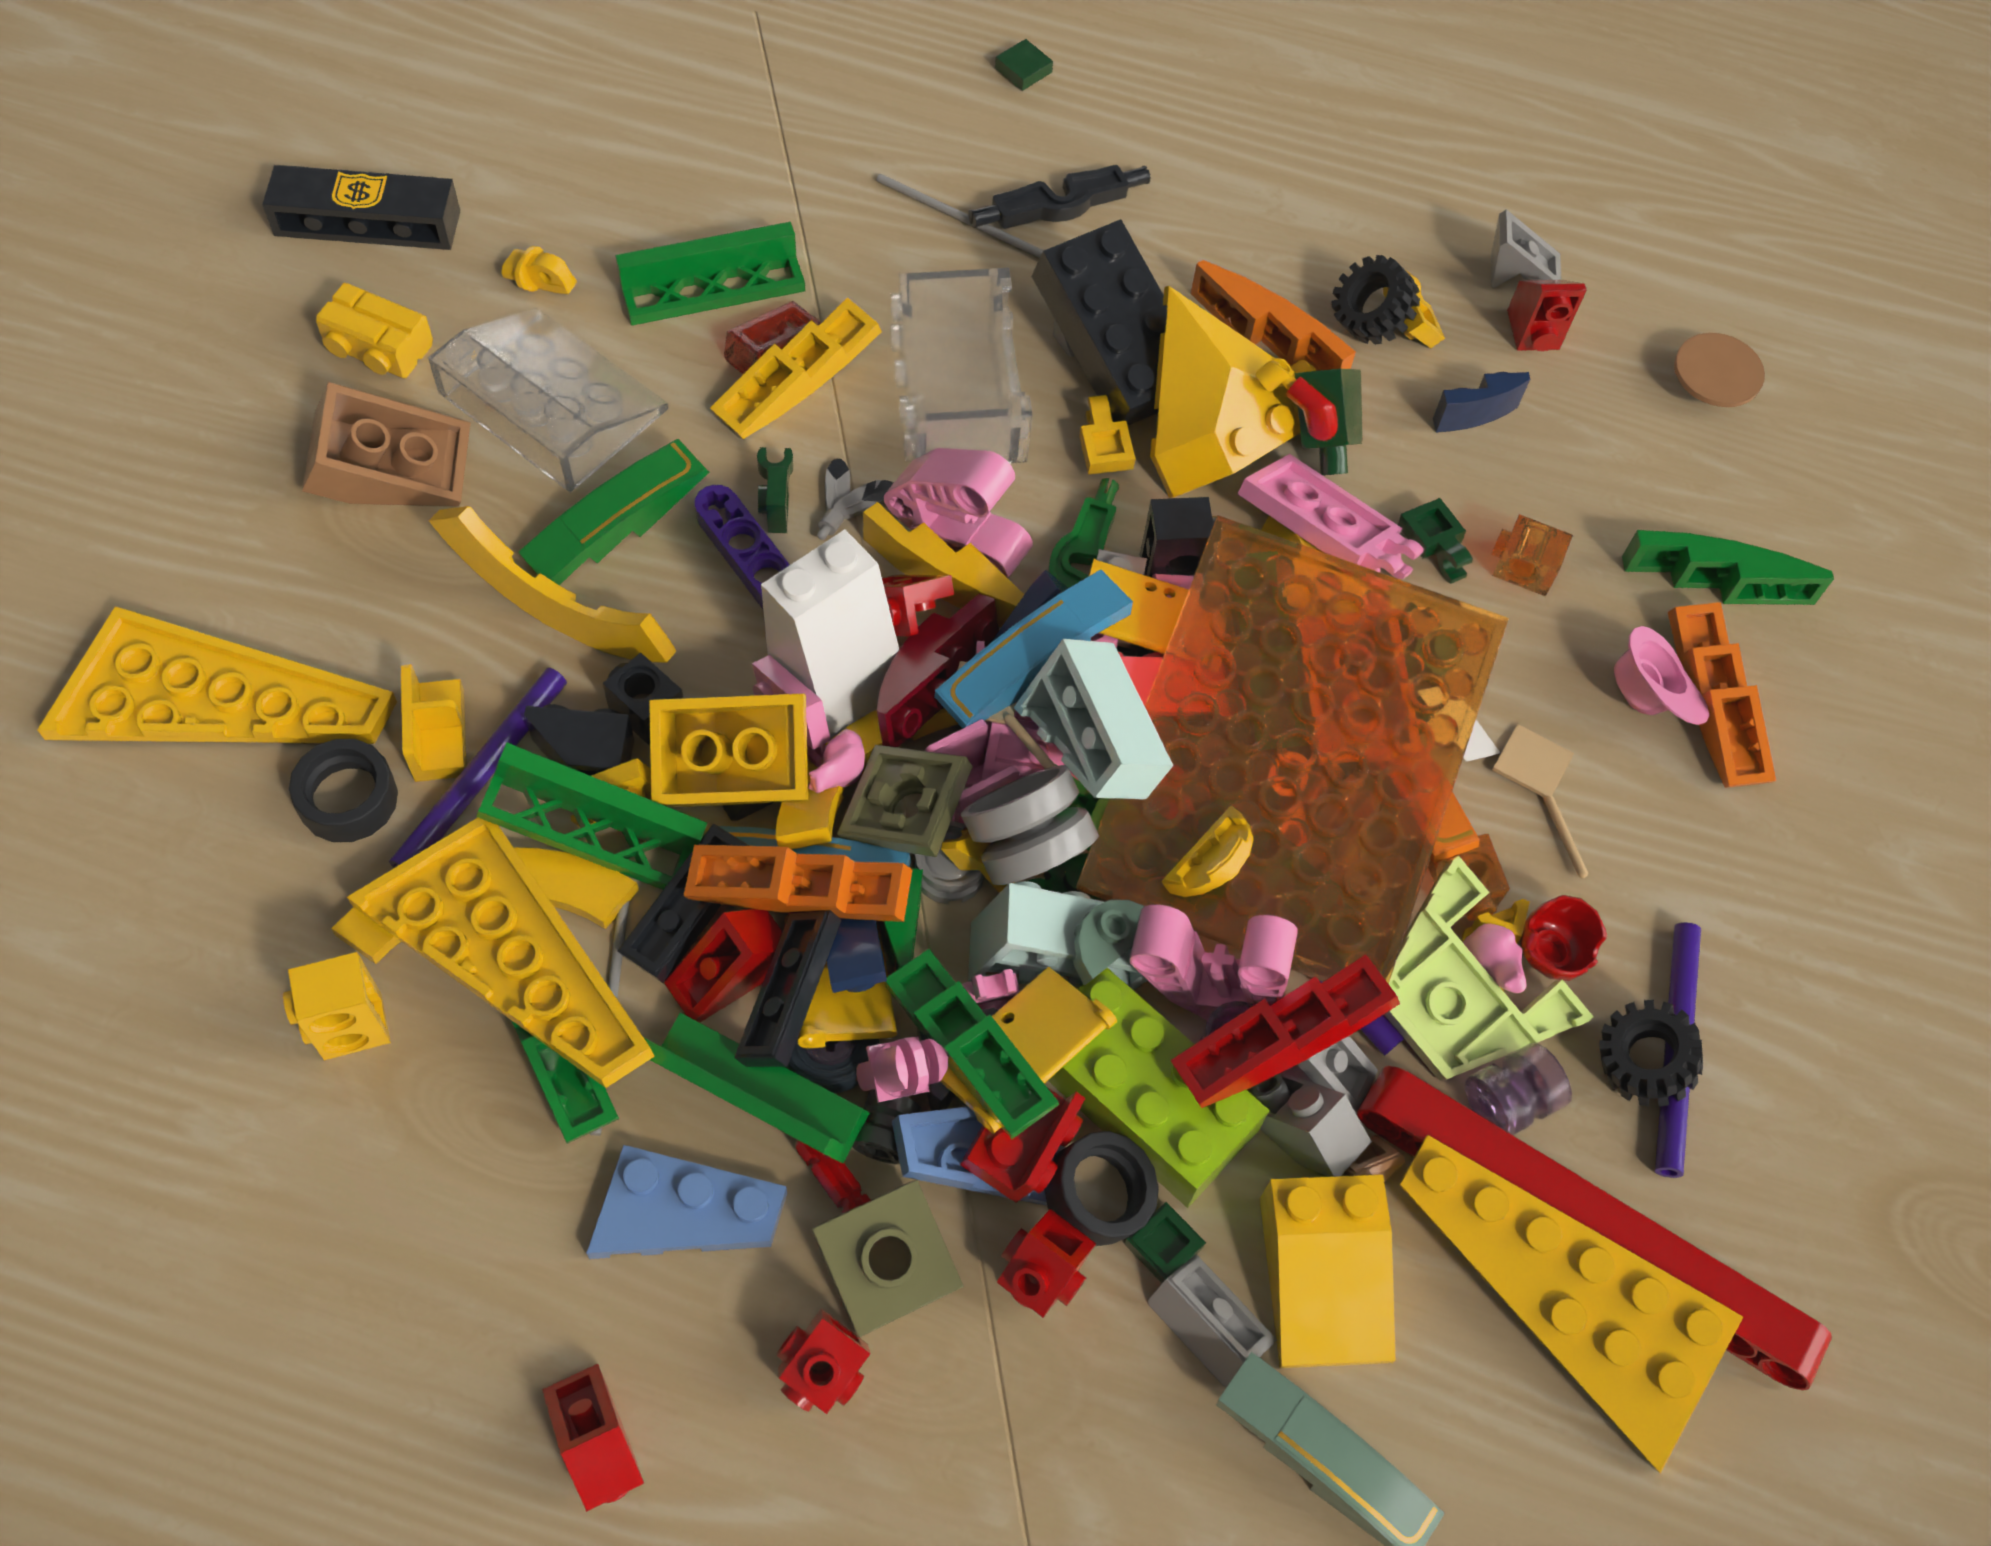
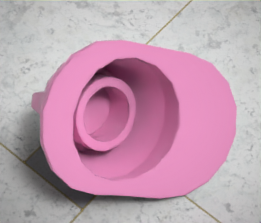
[1614,626,1709,725]

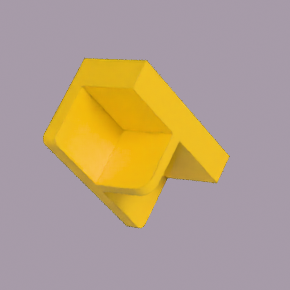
[401,664,467,782]

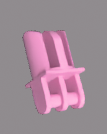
[856,1036,948,1103]

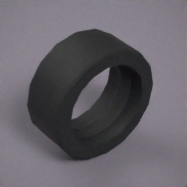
[289,739,398,842]
[1044,1131,1159,1246]

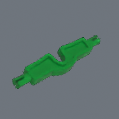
[1048,478,1119,588]

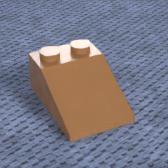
[302,382,471,506]

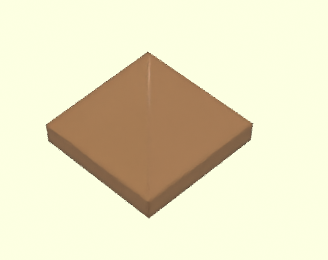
[1344,1135,1405,1182]

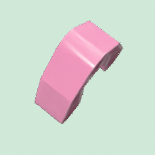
[883,448,1033,578]
[1130,905,1298,1026]

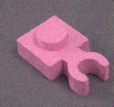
[962,969,1020,1010]

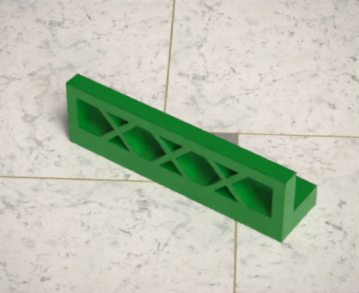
[615,221,806,326]
[476,743,707,890]
[644,1013,870,1163]

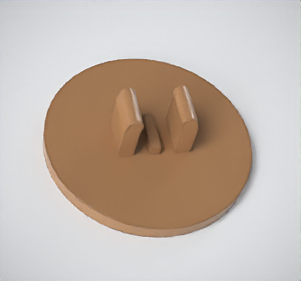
[1674,333,1765,407]

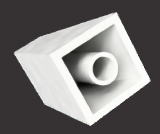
[761,529,899,739]

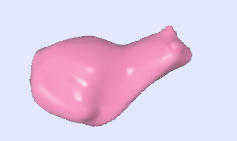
[808,729,865,793]
[1463,924,1527,993]

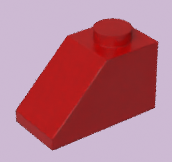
[664,909,783,1023]
[542,1363,644,1512]

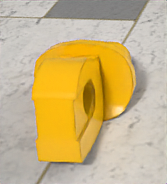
[502,246,577,294]

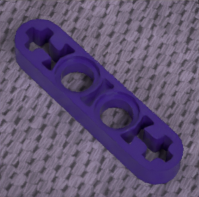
[695,485,790,611]

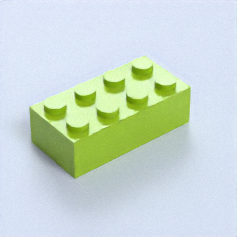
[1048,967,1270,1208]

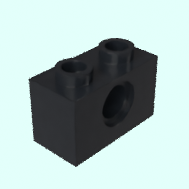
[1140,497,1221,590]

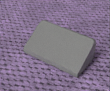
[1148,1254,1277,1388]

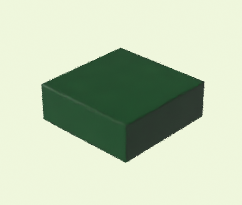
[995,39,1054,91]
[1125,1202,1206,1283]

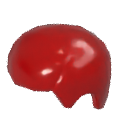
[1520,895,1607,981]

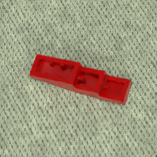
[1170,954,1400,1108]

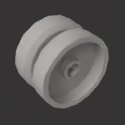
[960,765,1099,885]

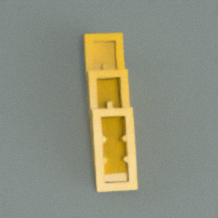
[710,297,882,439]
[863,502,1025,627]

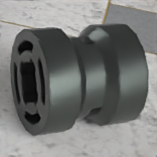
[852,1089,921,1164]

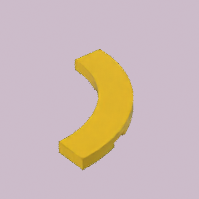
[429,506,676,663]
[775,708,958,850]
[331,847,639,964]

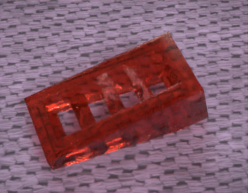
[724,301,821,374]

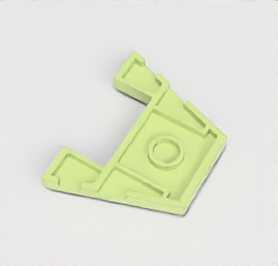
[1382,856,1594,1081]

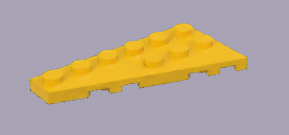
[37,606,397,744]
[346,818,654,1088]
[1399,1135,1743,1474]

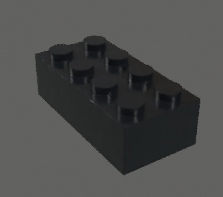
[1031,219,1167,426]

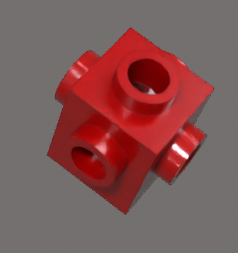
[997,1209,1096,1318]
[776,1309,871,1414]

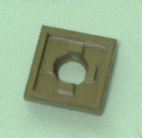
[837,745,973,857]
[810,1180,964,1337]

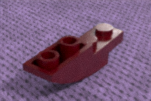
[877,593,999,748]

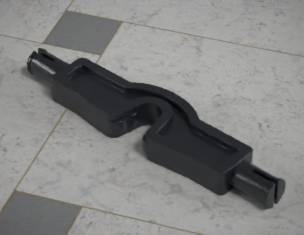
[969,165,1151,229]

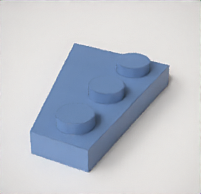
[892,1107,1065,1206]
[586,1145,787,1259]

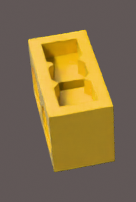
[283,952,391,1061]

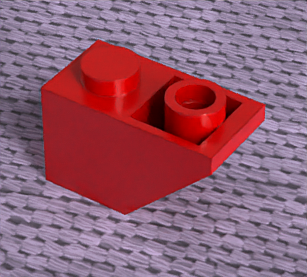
[1507,280,1587,352]

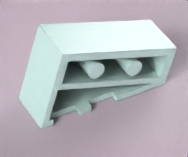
[1013,639,1174,799]
[968,881,1147,990]

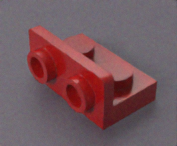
[882,575,954,637]
[960,1087,1085,1203]

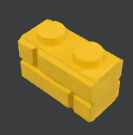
[316,282,433,379]

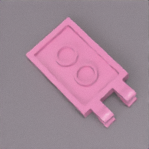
[1238,454,1424,594]

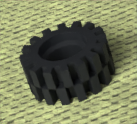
[1331,255,1420,345]
[1599,1000,1703,1107]

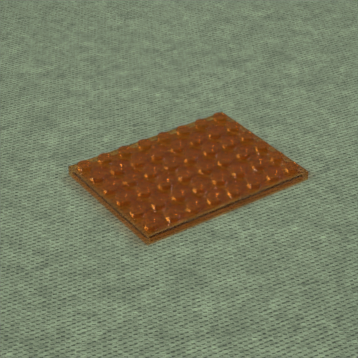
[1076,515,1509,984]

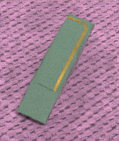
[1216,1352,1445,1546]

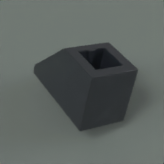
[524,704,634,776]

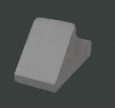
[1491,209,1561,288]
[1283,1036,1378,1114]

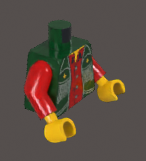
[1256,358,1363,475]

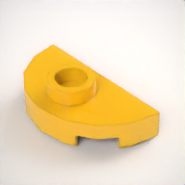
[1161,805,1253,897]

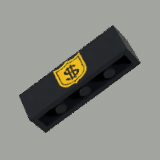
[262,165,461,250]

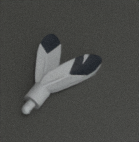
[817,458,893,540]

